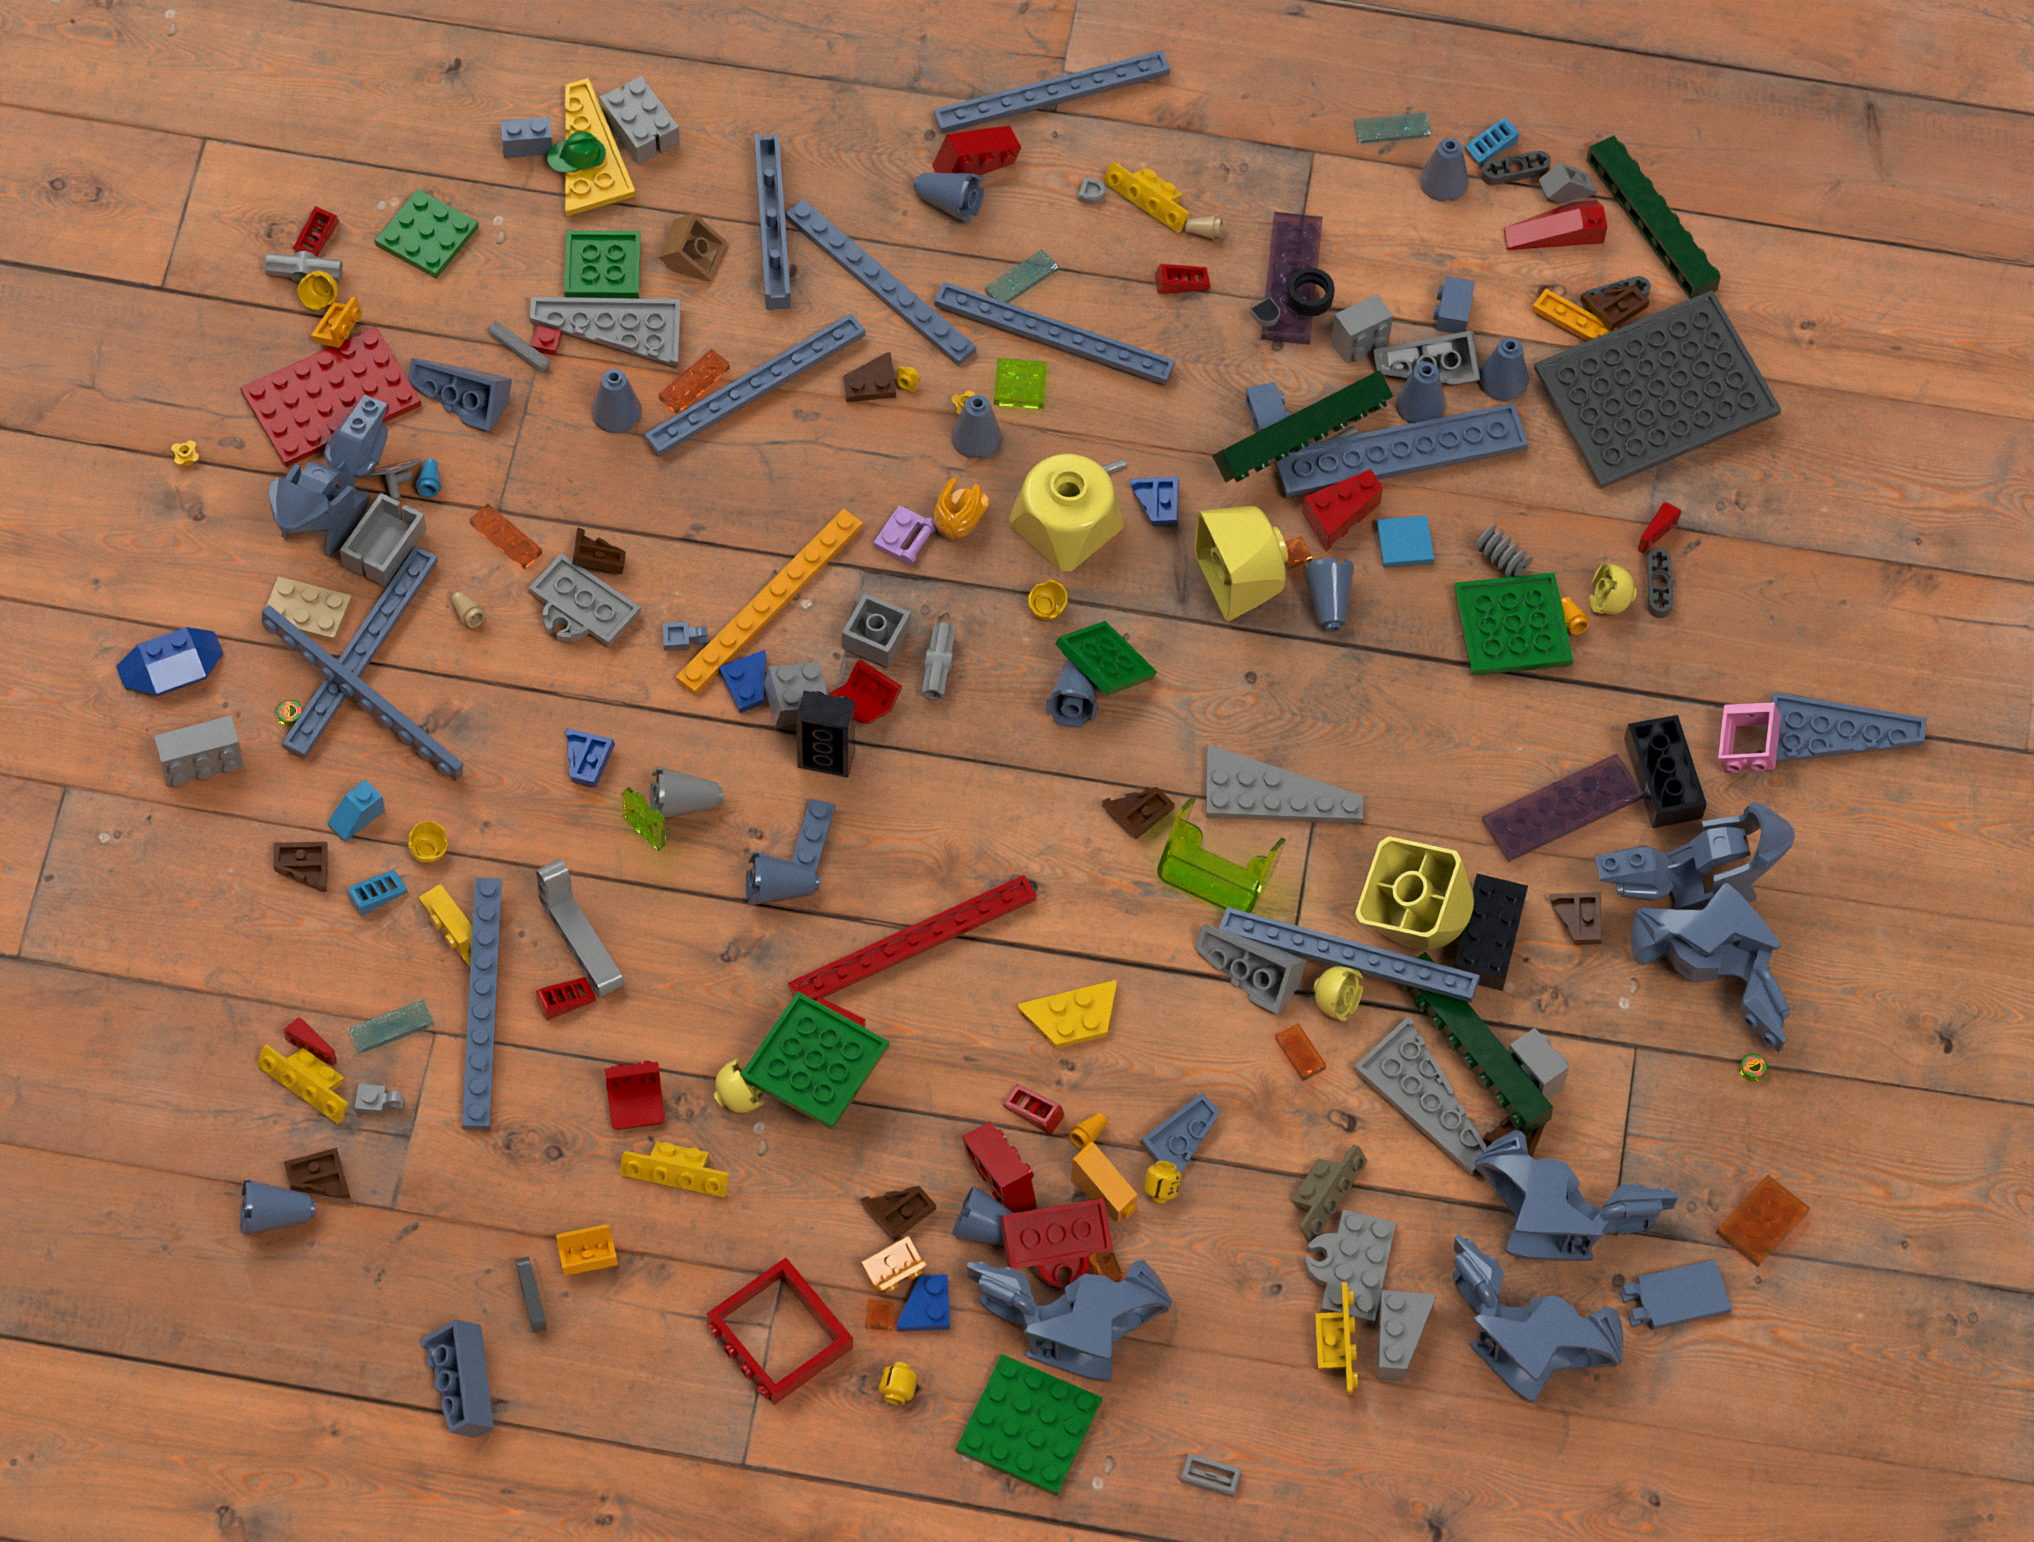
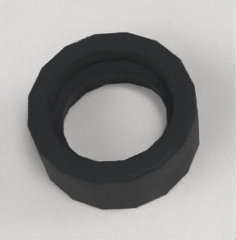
[1287,267,1335,317]

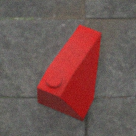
[1504,200,1608,250]

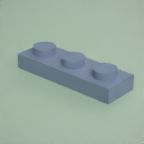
[792,799,836,874]

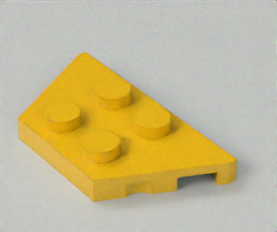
[1017,980,1117,1049]

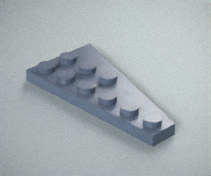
[1765,692,1927,762]

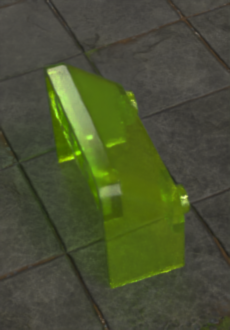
[1157,797,1286,913]

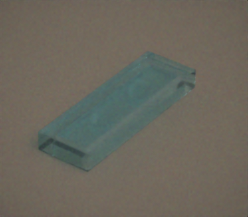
[1354,112,1430,144]
[985,249,1058,303]
[348,999,434,1054]

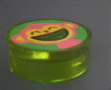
[277,700,303,727]
[1740,1053,1768,1082]

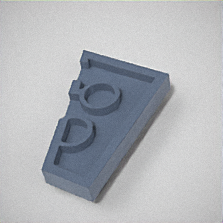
[1140,1092,1220,1173]

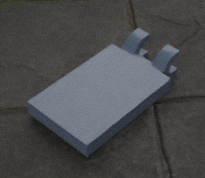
[1620,1260,1732,1330]

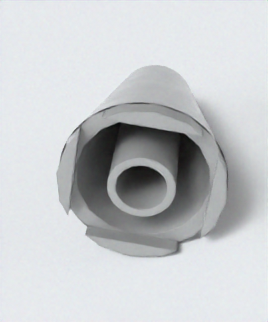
[649,767,723,819]

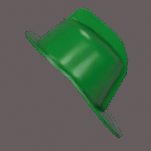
[547,131,606,173]

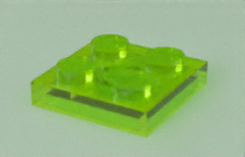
[994,358,1047,409]
[621,787,666,851]

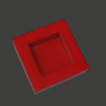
[531,325,562,356]

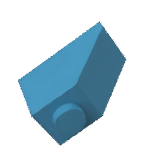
[327,779,385,842]

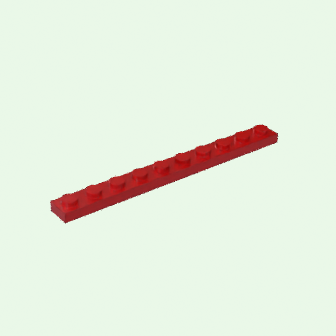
[788,875,1036,1001]

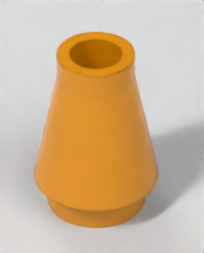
[1561,597,1589,635]
[1069,1112,1108,1150]

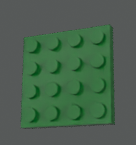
[1454,572,1573,676]
[740,991,890,1130]
[956,1354,1103,1496]

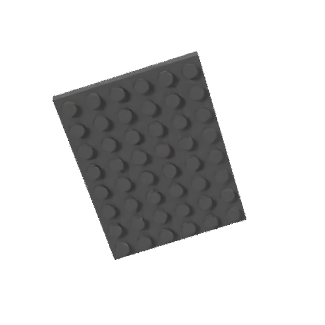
[1534,290,1781,489]

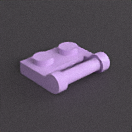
[873,505,937,565]

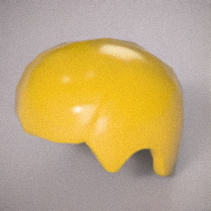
[297,270,339,311]
[1028,580,1068,620]
[408,820,448,863]

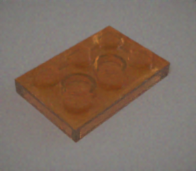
[1716,1174,1810,1267]

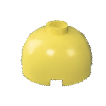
[1589,563,1637,615]
[1314,966,1363,1021]
[714,1058,765,1113]

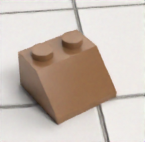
[658,213,728,282]

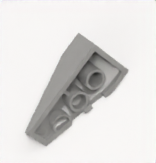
[1373,331,1480,384]
[1195,924,1307,1014]

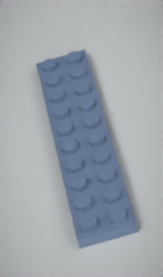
[1273,403,1528,498]

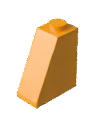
[1071,1141,1138,1223]

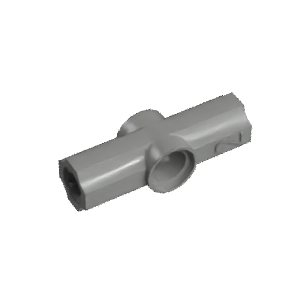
[265,251,343,283]
[922,623,956,701]

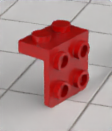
[829,660,903,724]
[604,1061,665,1130]

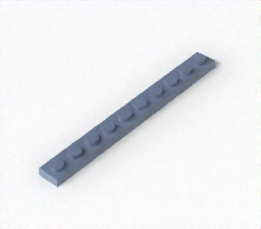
[934,50,1170,134]
[785,199,976,366]
[934,282,1175,385]
[644,313,865,456]
[282,546,438,759]
[262,605,463,781]
[462,878,502,1130]
[1219,907,1480,1003]

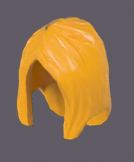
[934,477,989,540]

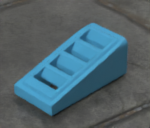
[1464,117,1519,165]
[347,870,408,917]

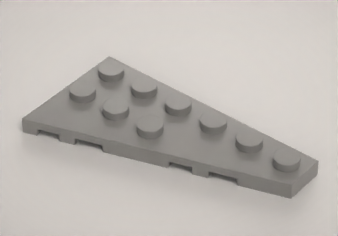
[530,297,681,367]
[1354,1016,1487,1176]

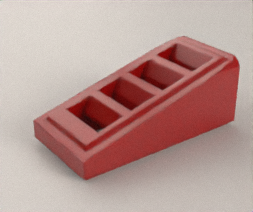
[293,206,339,257]
[1155,264,1210,294]
[1638,502,1682,553]
[536,977,596,1020]
[284,1017,337,1066]
[1003,1084,1065,1135]

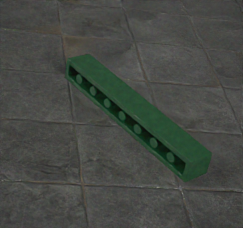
[1587,135,1721,299]
[1212,370,1394,483]
[1399,952,1553,1135]

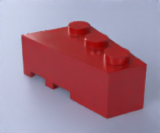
[932,125,1022,175]
[1302,469,1383,551]
[962,1122,1037,1213]

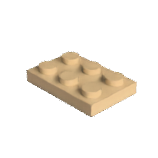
[261,576,352,643]

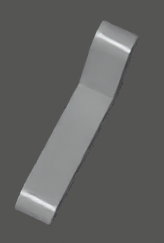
[536,858,625,998]

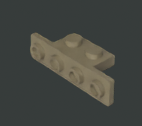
[1291,1144,1367,1243]

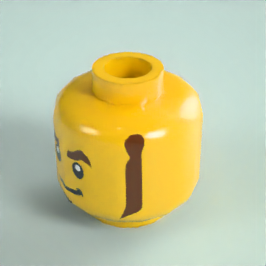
[1144,1161,1182,1203]
[878,1362,918,1405]

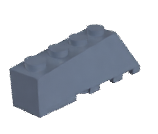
[420,1319,494,1438]

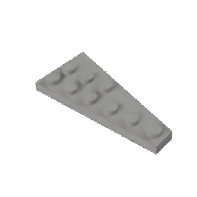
[1206,744,1363,824]

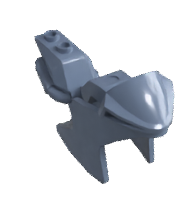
[269,395,388,557]
[1595,802,1795,910]
[1631,883,1790,1053]
[1475,1130,1679,1261]
[1452,1234,1624,1403]
[967,1260,1172,1381]

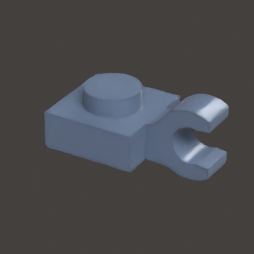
[663,622,708,651]

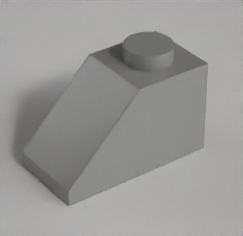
[1539,162,1597,204]

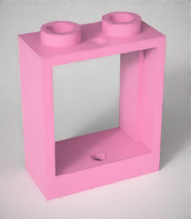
[1718,702,1781,773]

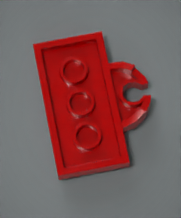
[999,1198,1113,1289]

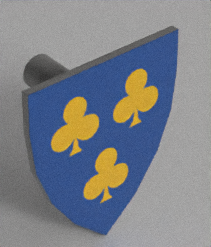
[361,458,420,499]

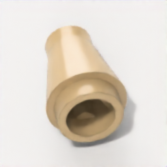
[1186,215,1223,240]
[451,591,485,628]

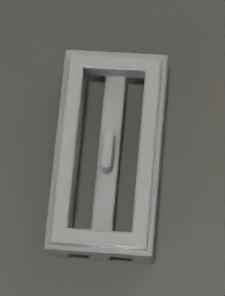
[1180,1453,1242,1498]

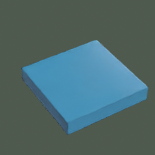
[1376,516,1434,567]

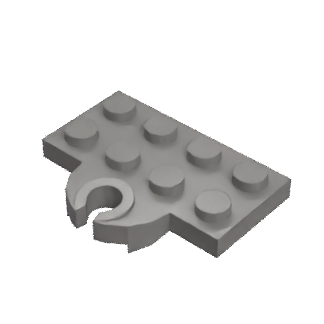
[529,553,641,647]
[1304,1209,1396,1325]

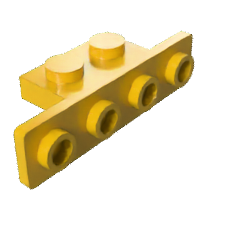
[1103,162,1189,233]
[419,884,473,968]
[257,1045,348,1124]
[620,1141,729,1197]
[1315,1282,1358,1396]

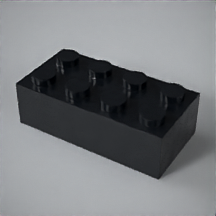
[796,691,855,778]
[1624,715,1707,828]
[1454,873,1528,991]

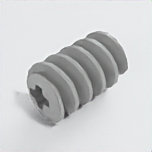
[1476,525,1533,577]

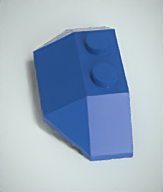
[116,627,223,696]

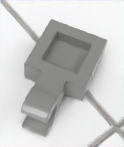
[355,1084,404,1115]

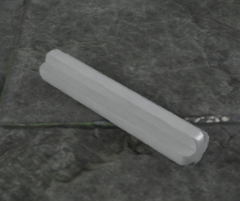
[489,321,550,372]

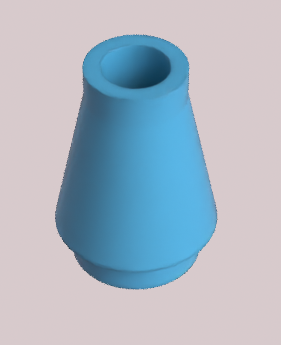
[416,459,441,497]

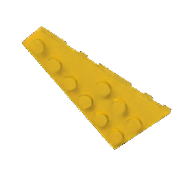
[565,78,636,217]

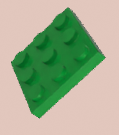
[375,189,479,279]
[564,230,641,298]
[1055,621,1157,696]

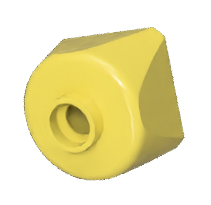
[1009,454,1124,572]
[1194,506,1288,621]
[1355,837,1474,951]

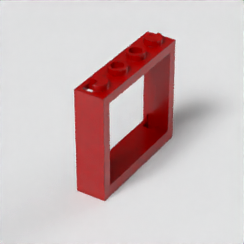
[706,1257,853,1405]

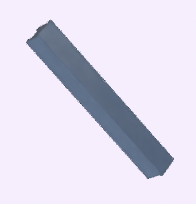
[754,133,791,310]

